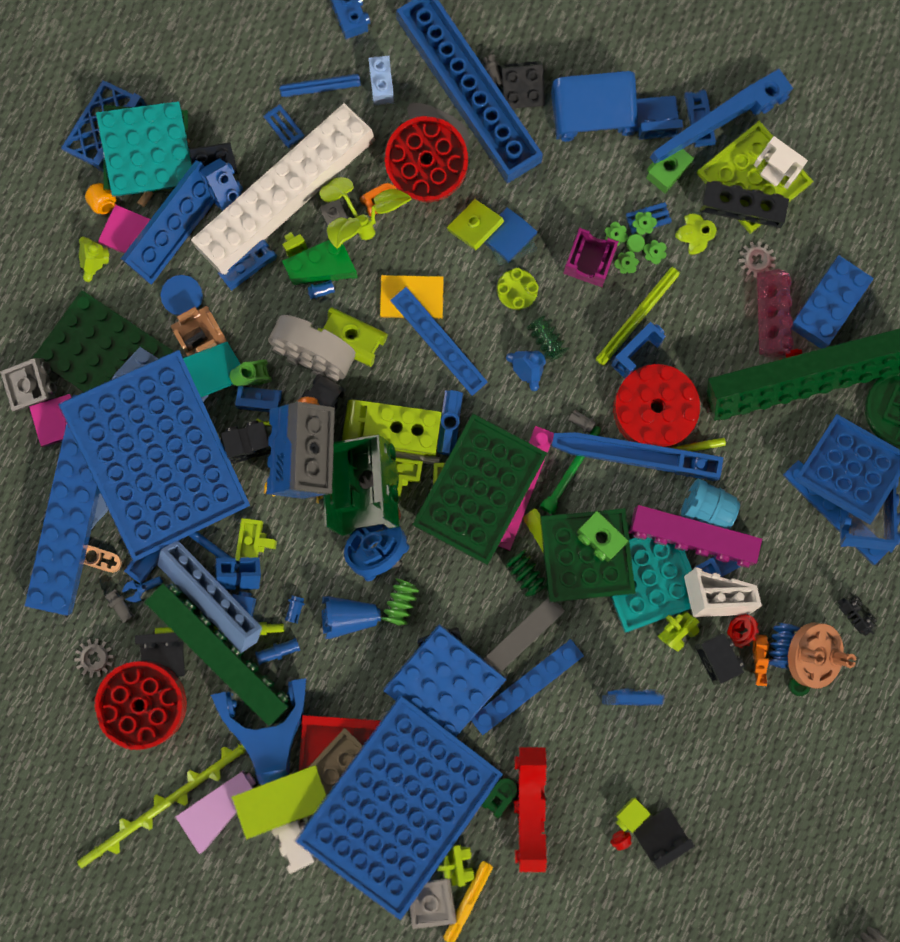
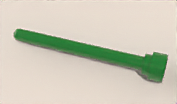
[540,426,601,515]

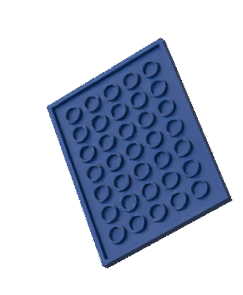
[58,350,250,562]
[294,696,503,920]

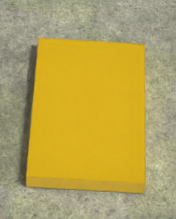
[380,275,443,319]

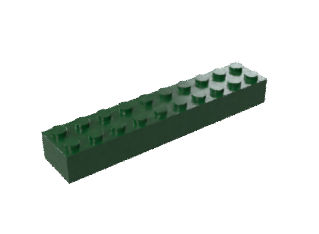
[706,328,900,421]

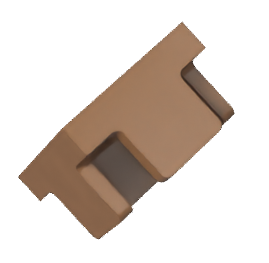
[171,306,227,356]

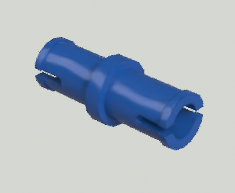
[255,638,300,665]

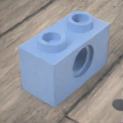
[369,56,394,105]

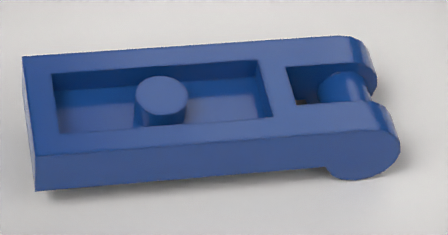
[684,90,716,148]
[218,240,277,291]

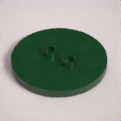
[865,372,900,449]

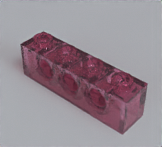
[757,269,794,357]

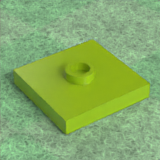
[447,199,504,250]

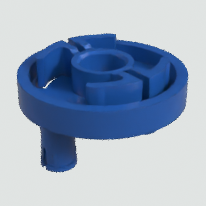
[344,524,409,581]

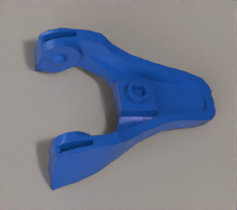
[211,678,306,785]

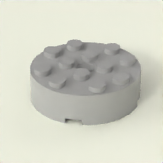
[268,315,356,382]

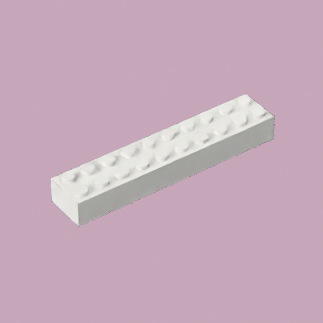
[191,103,375,275]

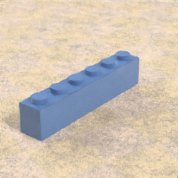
[157,541,262,653]

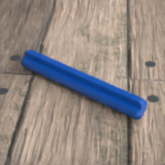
[280,74,360,97]

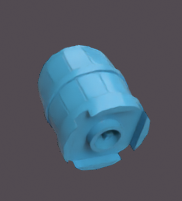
[681,479,740,529]

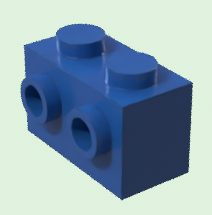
[331,0,370,39]
[199,158,243,211]

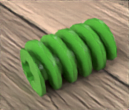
[381,578,420,626]

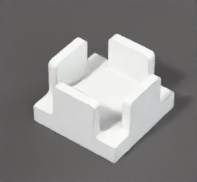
[754,136,808,189]

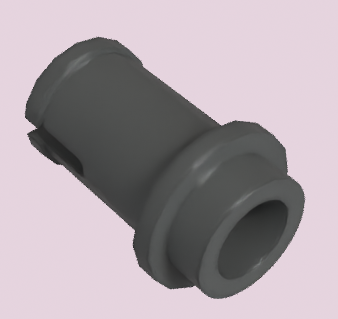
[568,409,596,433]

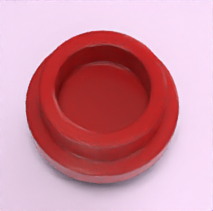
[610,831,632,850]

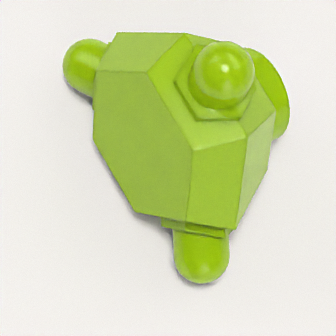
[79,237,109,282]

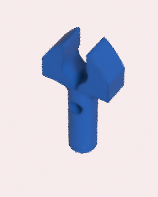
[122,576,163,603]

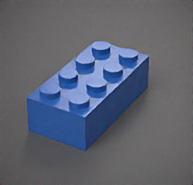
[789,255,874,349]

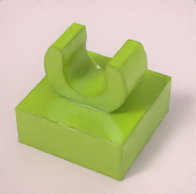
[282,232,308,258]

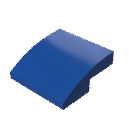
[484,208,537,263]

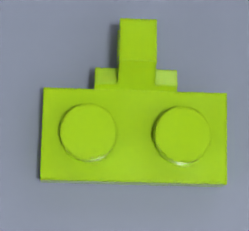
[396,457,423,497]
[235,518,277,562]

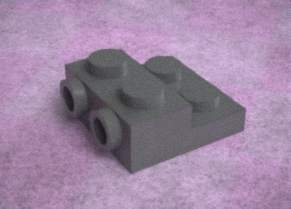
[0,358,57,412]

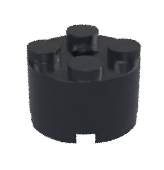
[302,374,346,412]

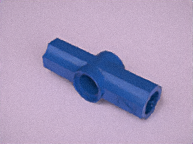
[437,390,463,456]

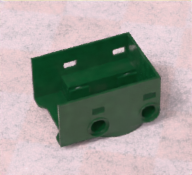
[323,434,399,536]

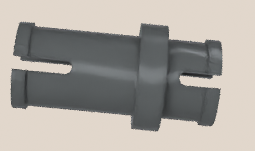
[482,54,503,87]
[105,589,135,623]

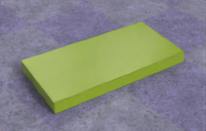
[231,765,326,840]

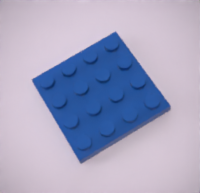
[794,414,900,524]
[384,624,506,737]

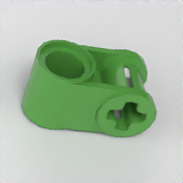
[229,360,272,386]

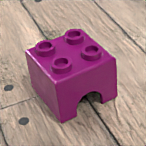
[563,227,619,287]

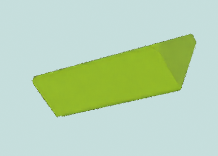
[523,509,544,553]

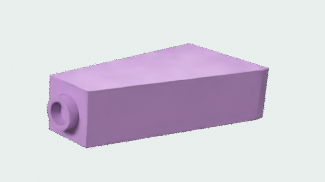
[176,771,256,854]

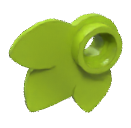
[675,214,717,255]

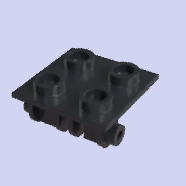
[189,142,238,175]
[837,592,877,636]

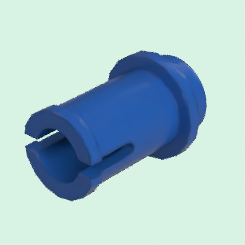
[307,280,335,300]
[285,596,305,624]

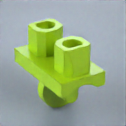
[658,611,699,651]
[437,845,474,887]

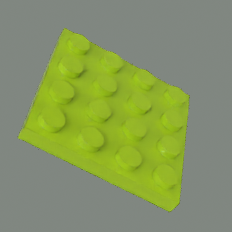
[697,121,813,234]

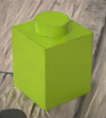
[615,798,650,833]

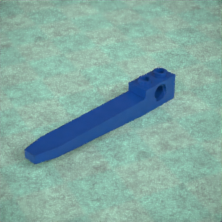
[650,69,793,164]
[552,432,724,482]

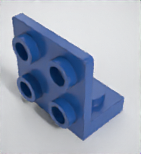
[637,96,683,139]

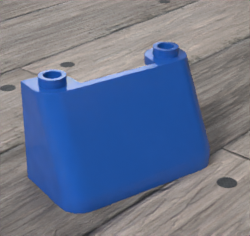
[551,71,638,142]

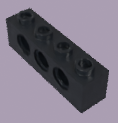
[699,181,789,228]

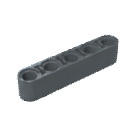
[484,597,565,673]

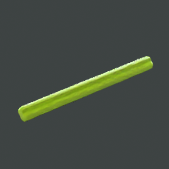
[596,267,680,366]

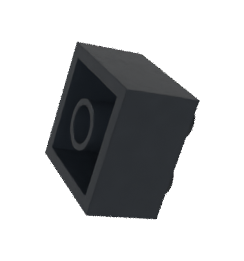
[695,633,744,685]

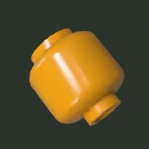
[85,183,116,214]

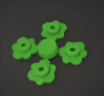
[605,212,666,274]

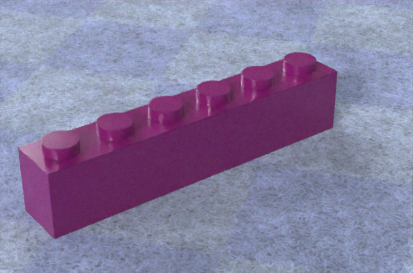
[629,505,762,568]

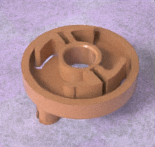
[788,622,856,688]

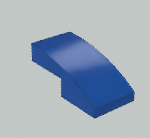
[694,556,741,577]

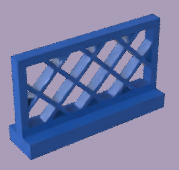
[61,80,147,172]

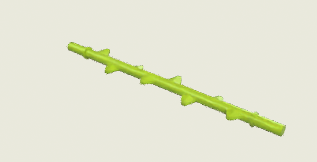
[77,744,246,868]

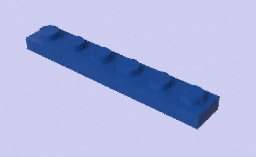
[390,287,488,396]
[783,460,888,565]
[471,639,584,736]

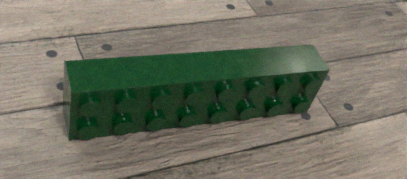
[144,583,291,726]

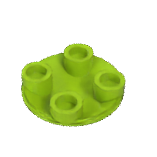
[497,268,539,310]

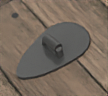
[407,103,469,147]

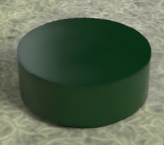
[788,677,811,696]

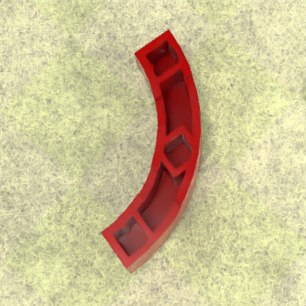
[514,747,547,872]

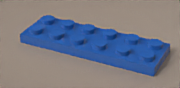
[121,160,214,285]
[602,689,663,706]

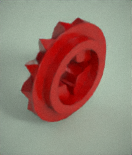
[727,614,759,648]

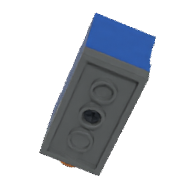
[267,397,334,499]

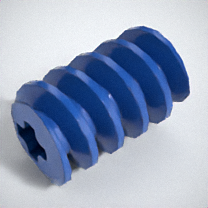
[768,623,800,670]

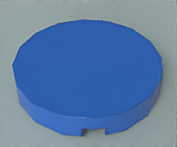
[161,275,203,316]

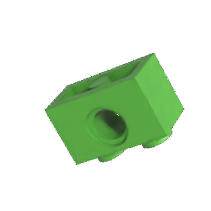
[646,149,694,194]
[577,511,628,562]

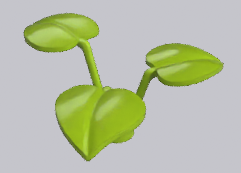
[320,177,412,249]

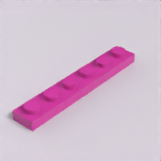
[498,426,554,551]

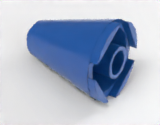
[322,596,381,639]

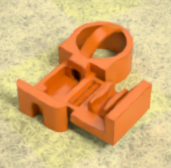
[752,634,769,686]

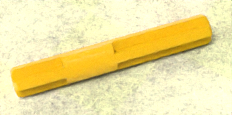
[443,861,493,942]

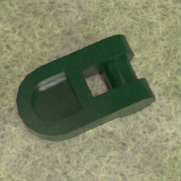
[481,778,517,819]

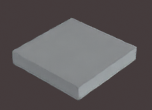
[410,878,456,929]

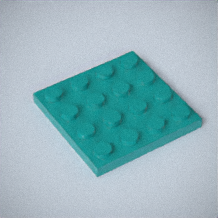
[96,101,192,197]
[611,537,692,633]

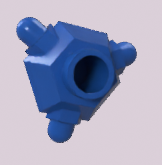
[506,351,546,391]

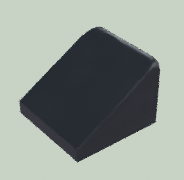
[183,327,207,350]

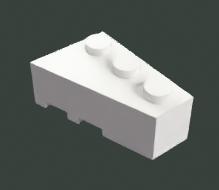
[684,567,762,617]

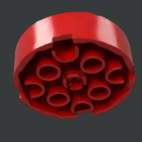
[385,116,468,202]
[613,364,700,448]
[95,661,187,750]

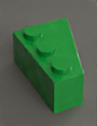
[282,240,358,285]

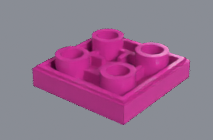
[98,205,151,254]
[29,394,72,447]

